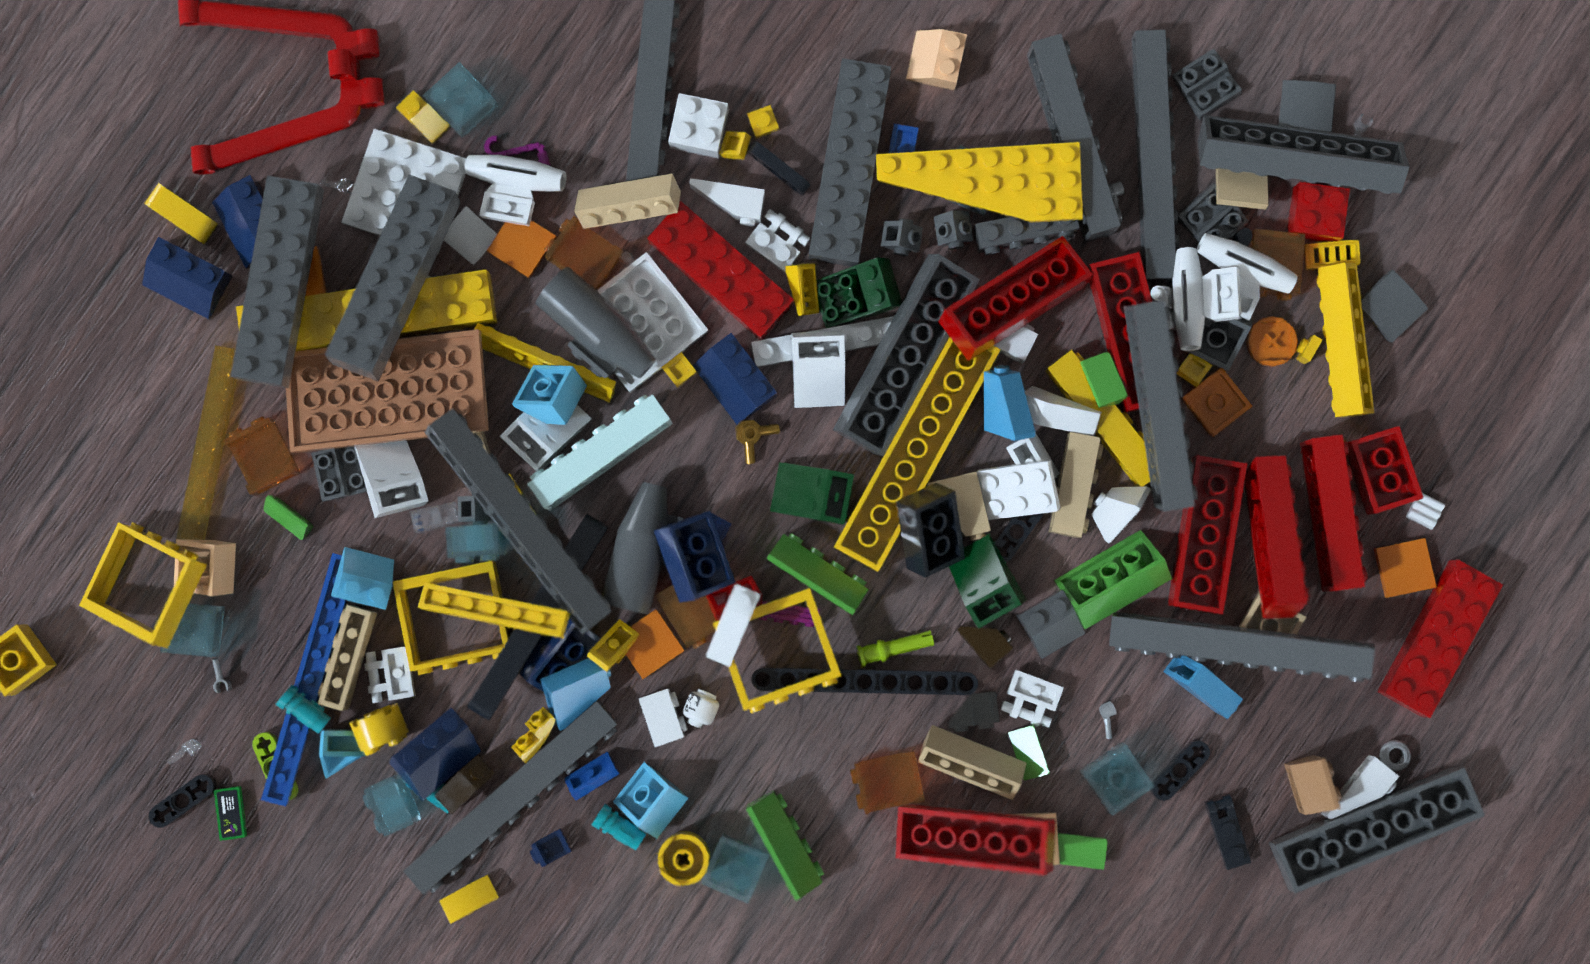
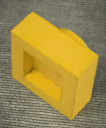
[747,105,779,139]
[719,131,751,160]
[1296,335,1322,364]
[662,352,697,388]
[1176,353,1212,387]

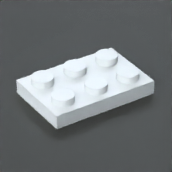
[977,460,1061,520]

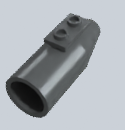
[536,266,656,379]
[602,482,683,614]

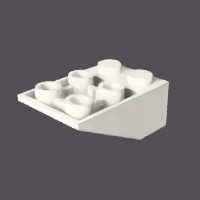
[792,331,845,408]
[500,405,592,471]
[354,440,428,518]

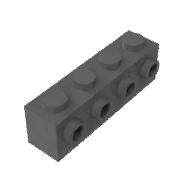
[973,217,1079,255]

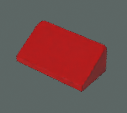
[706,576,762,621]

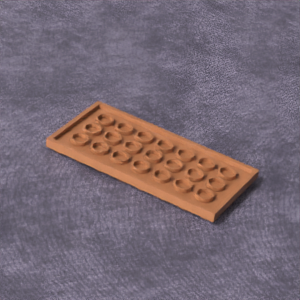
[286,329,489,453]

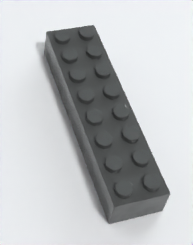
[1027,34,1122,243]
[808,58,891,267]
[1197,115,1409,194]
[325,174,461,382]
[231,176,324,388]
[833,254,980,457]
[1124,301,1197,511]
[1269,766,1485,893]

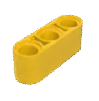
[144,183,218,244]

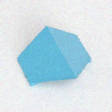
[319,728,365,779]

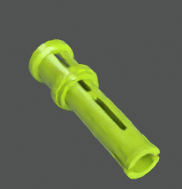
[856,630,934,667]

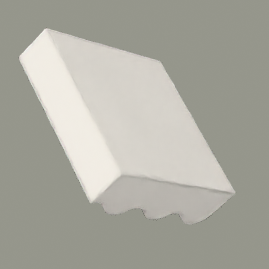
[1406,493,1445,530]

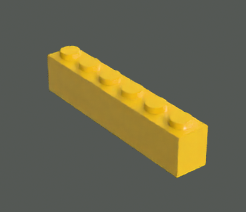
[1317,262,1374,417]
[1045,350,1150,487]

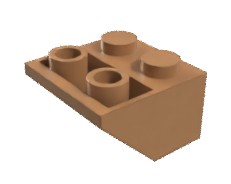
[1284,755,1342,815]

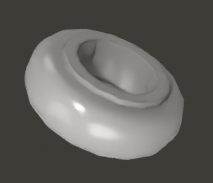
[1379,740,1411,772]

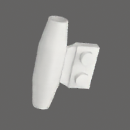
[465,155,567,226]
[1197,233,1298,320]
[1172,247,1241,351]

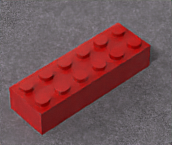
[647,201,794,340]
[938,236,1093,361]
[1088,252,1152,413]
[1300,435,1367,592]
[1167,455,1247,614]
[1244,456,1309,619]
[1377,560,1503,718]
[896,804,1056,875]

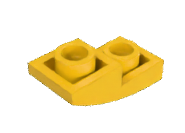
[511,706,556,764]
[439,875,499,924]

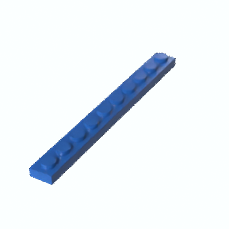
[261,553,347,807]

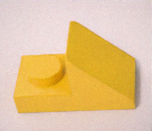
[396,90,450,144]
[587,619,639,672]

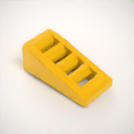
[1304,240,1360,270]
[785,263,819,316]

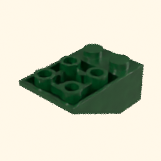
[816,258,902,328]
[770,462,854,526]
[949,534,1027,629]

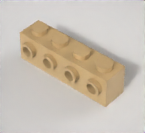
[574,173,681,229]
[1049,432,1103,538]
[318,605,377,711]
[918,725,1026,800]

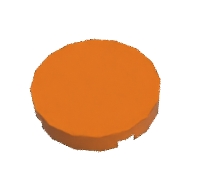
[1246,316,1298,367]

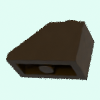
[955,626,1013,668]
[434,755,495,815]

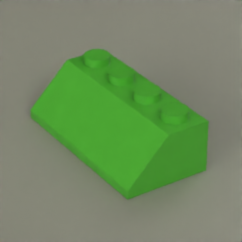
[1054,530,1172,629]
[767,533,869,615]
[746,790,824,901]

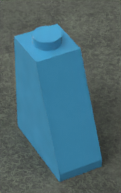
[984,365,1035,441]
[1163,655,1243,719]
[541,658,611,731]

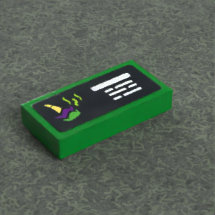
[214,786,247,841]

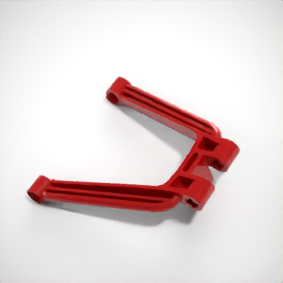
[177,0,385,175]

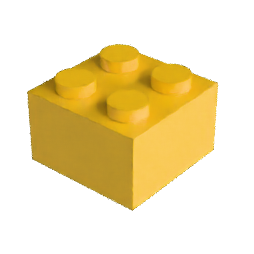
[0,624,57,696]

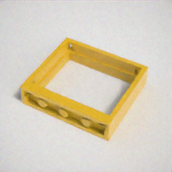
[79,522,207,648]
[392,561,510,675]
[713,588,841,713]

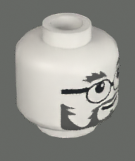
[682,689,719,728]

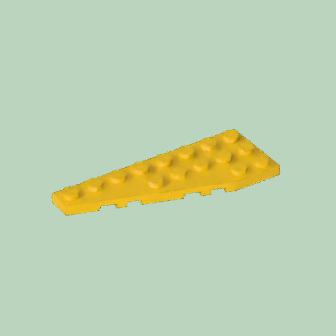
[876,142,1083,223]

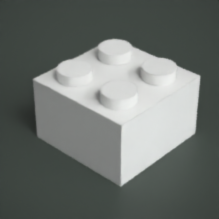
[668,93,729,158]

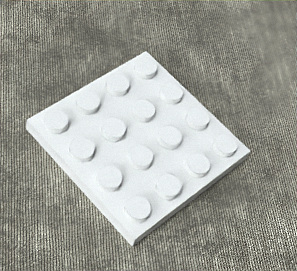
[342,129,466,255]
[597,252,709,393]

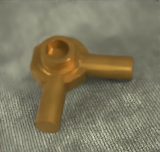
[735,419,780,464]

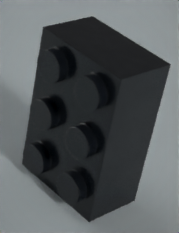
[896,483,965,578]

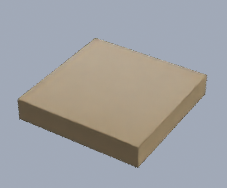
[1216,168,1268,209]

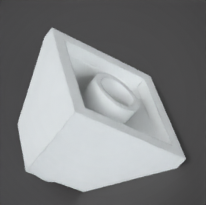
[1091,486,1151,543]

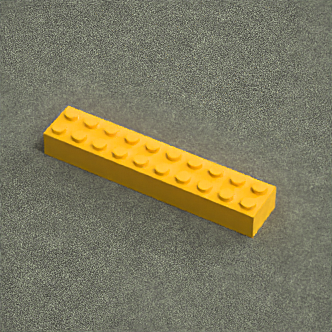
[236,269,497,352]
[833,337,1001,572]

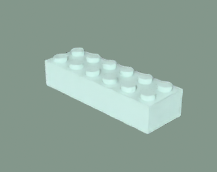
[527,394,673,511]

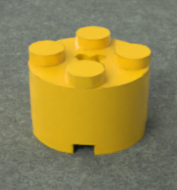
[349,703,409,756]
[658,831,710,886]

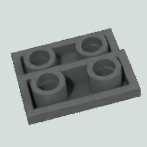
[1172,49,1242,120]
[1279,80,1336,133]
[1178,183,1249,242]
[1361,270,1428,342]
[311,446,367,502]

